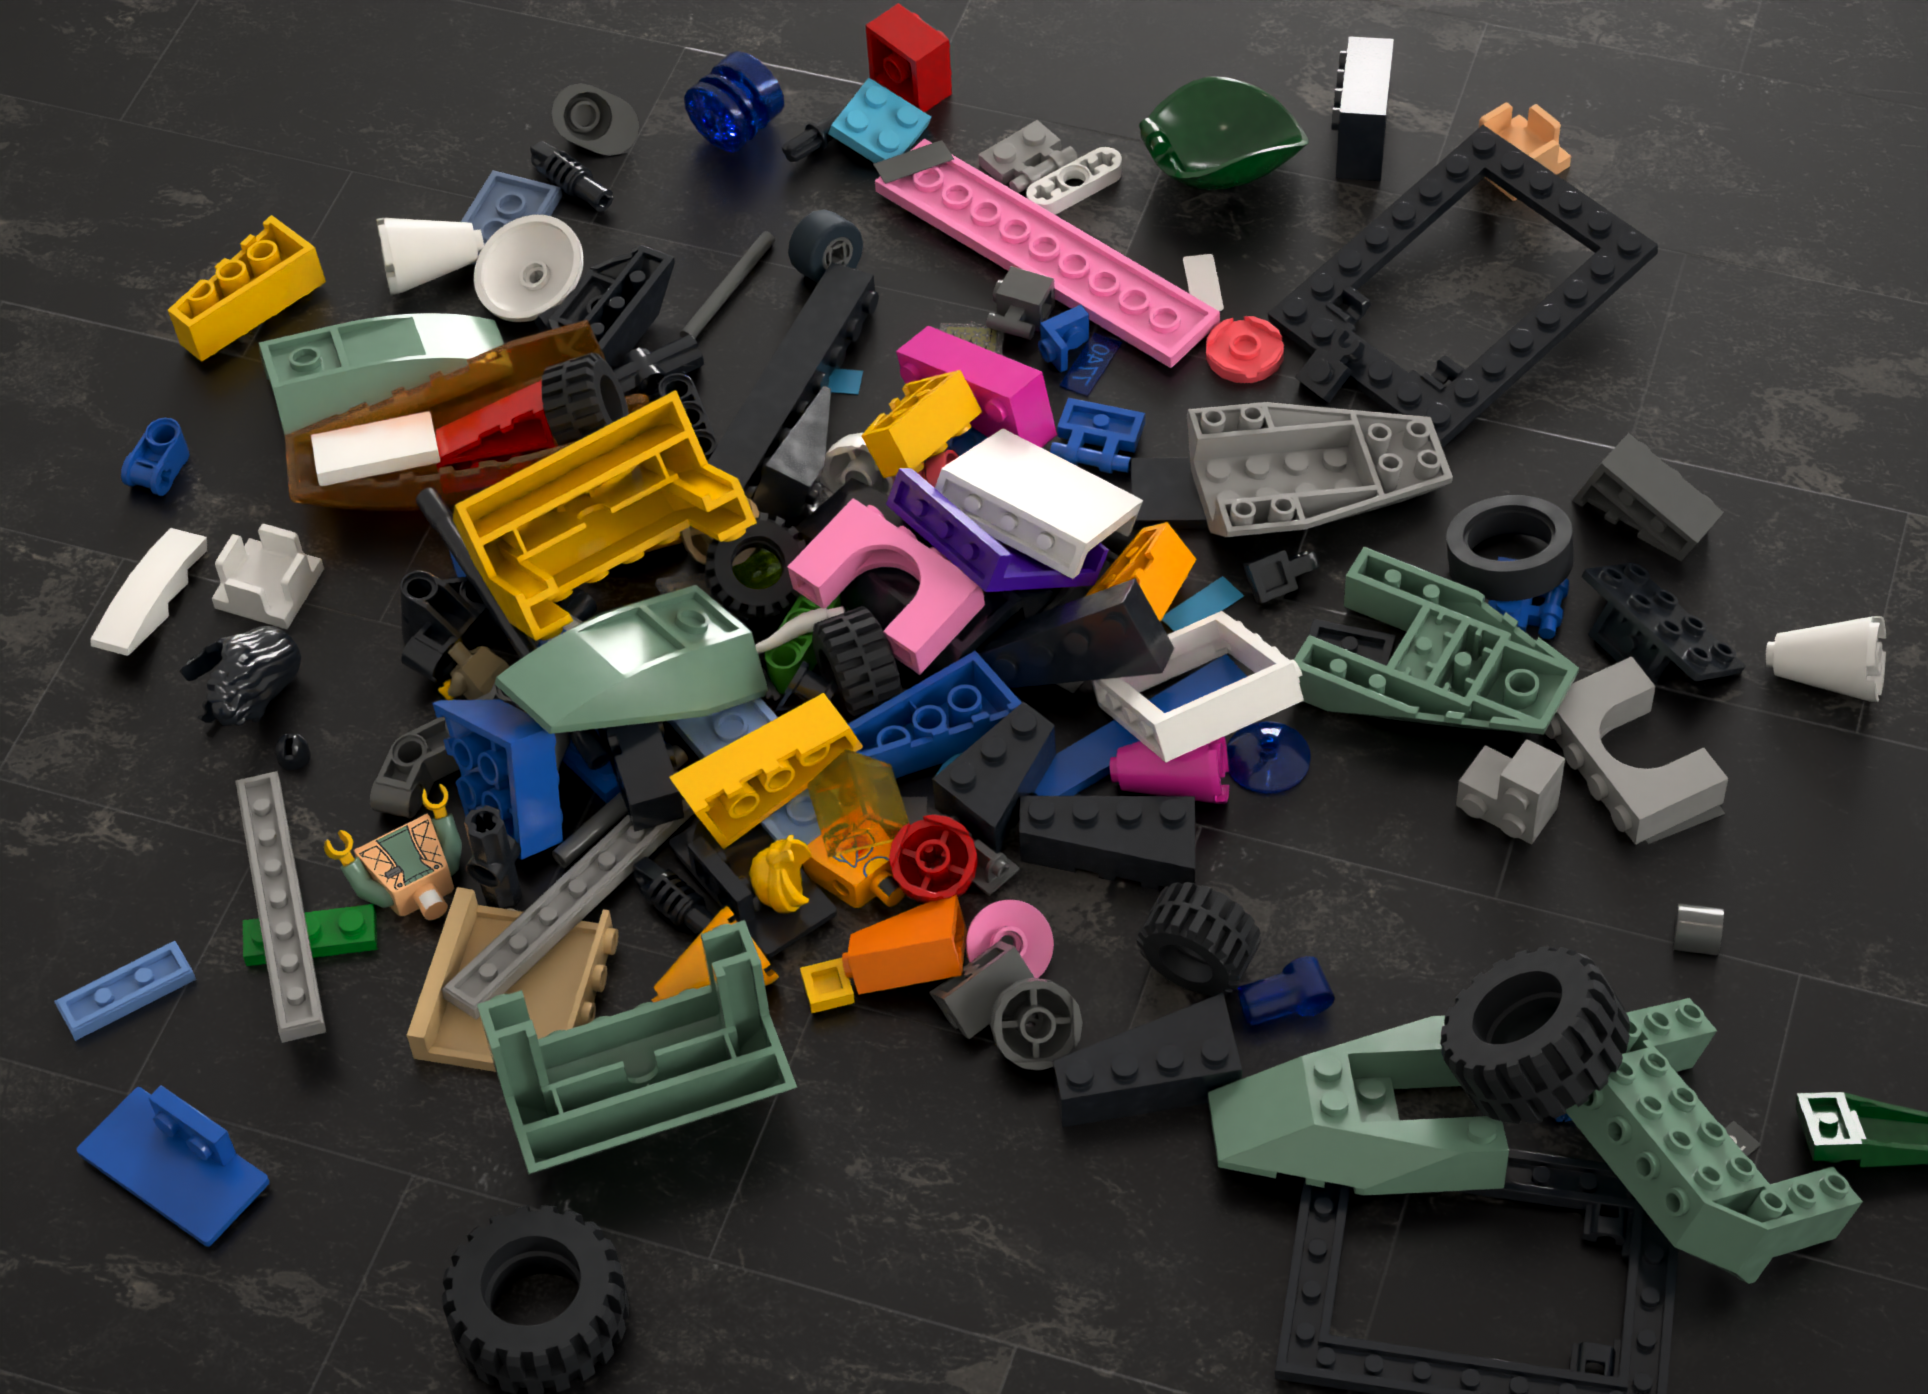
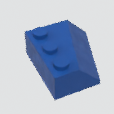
[433,699,563,860]

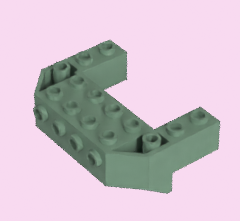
[1566,998,1863,1284]

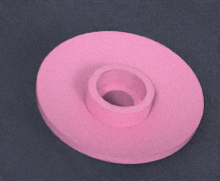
[966,900,1054,978]

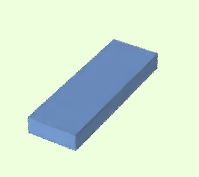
[54,941,196,1041]

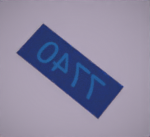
[1059,332,1122,396]

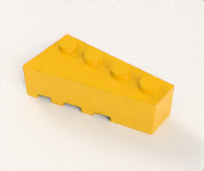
[669,693,863,850]

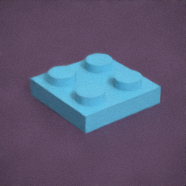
[828,78,931,163]

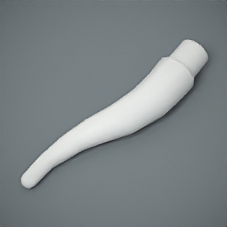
[755,606,845,654]

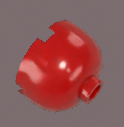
[889,814,978,904]

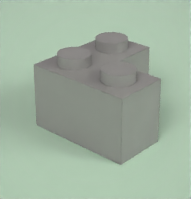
[1456,739,1565,844]

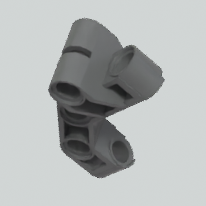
[370,682,571,819]

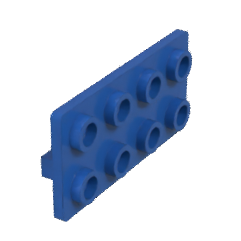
[77,1085,270,1246]

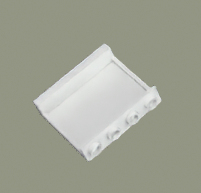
[935,428,1143,579]

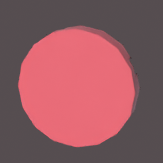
[1206,316,1284,383]

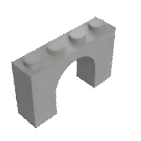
[1545,657,1728,844]

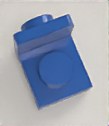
[1038,304,1089,373]

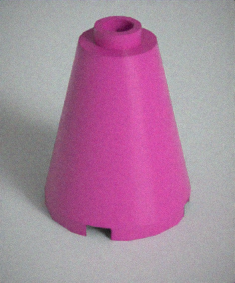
[1110,736,1229,804]

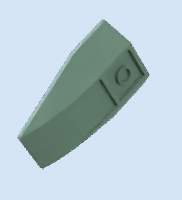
[259,313,513,449]
[495,585,768,734]

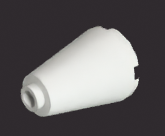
[376,218,484,295]
[1766,616,1886,702]

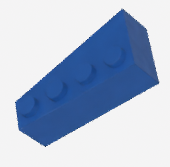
[840,651,1022,790]

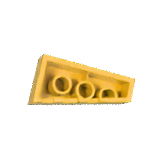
[168,215,326,362]

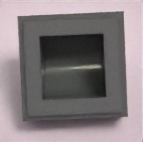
[1673,903,1724,955]

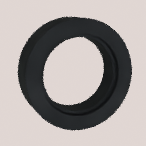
[1446,495,1574,601]

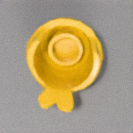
[749,835,811,913]

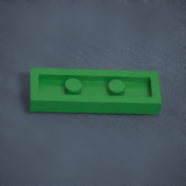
[243,904,378,966]

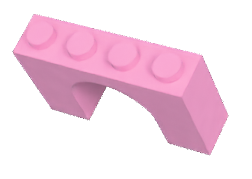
[787,498,985,675]

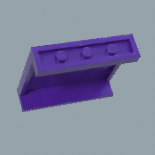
[886,468,1109,592]

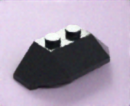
[549,245,675,367]

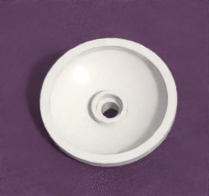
[474,215,583,322]

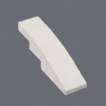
[91,528,207,656]

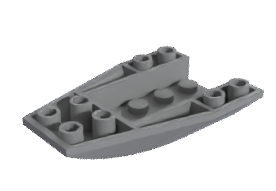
[1187,402,1453,537]

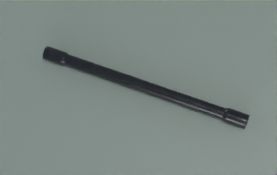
[416,488,611,770]

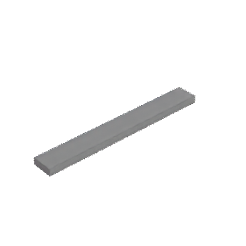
[442,770,694,1020]
[236,771,326,1043]

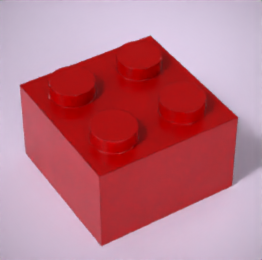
[865,3,952,112]

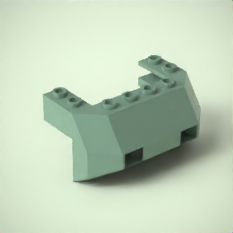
[477,920,797,1175]

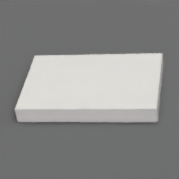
[311,411,441,486]

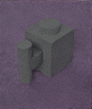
[986,266,1055,340]

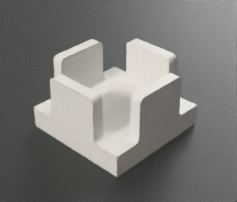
[212,524,324,629]

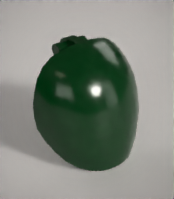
[1139,76,1309,190]

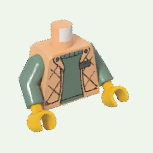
[324,784,462,920]

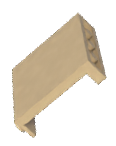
[407,887,619,1072]

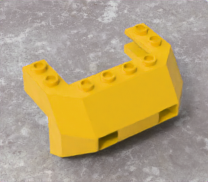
[453,390,757,641]

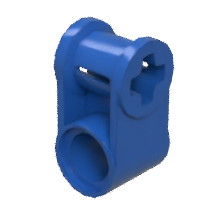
[121,418,190,496]

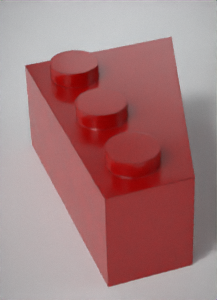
[436,380,561,491]

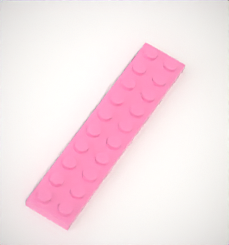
[875,138,1220,368]

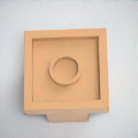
[1479,102,1571,201]

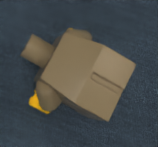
[438,642,510,700]

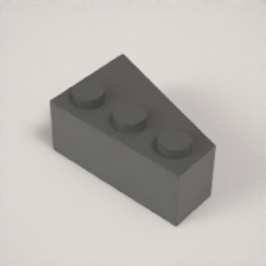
[1572,433,1724,562]

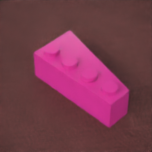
[896,326,1057,448]

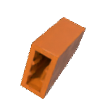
[842,895,967,995]

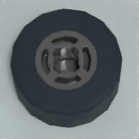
[788,209,863,283]

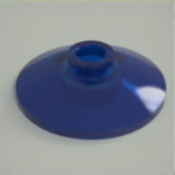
[1227,721,1311,794]

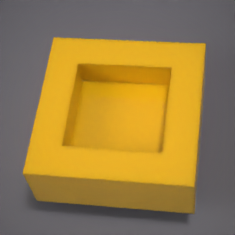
[800,958,855,1014]

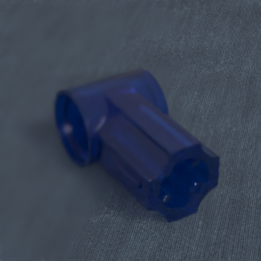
[1238,956,1335,1025]

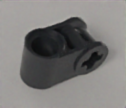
[774,661,838,717]

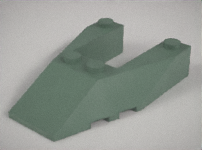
[1294,547,1579,734]
[1208,1016,1509,1195]

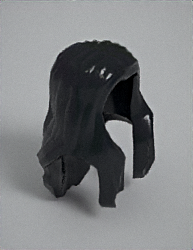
[180,626,301,726]

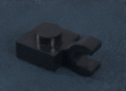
[1243,550,1320,603]

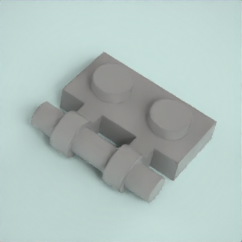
[979,120,1077,194]

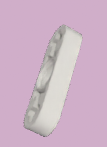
[1026,147,1122,215]

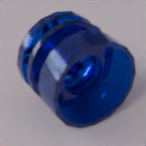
[684,51,785,153]

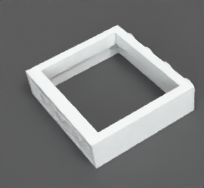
[1091,611,1304,762]

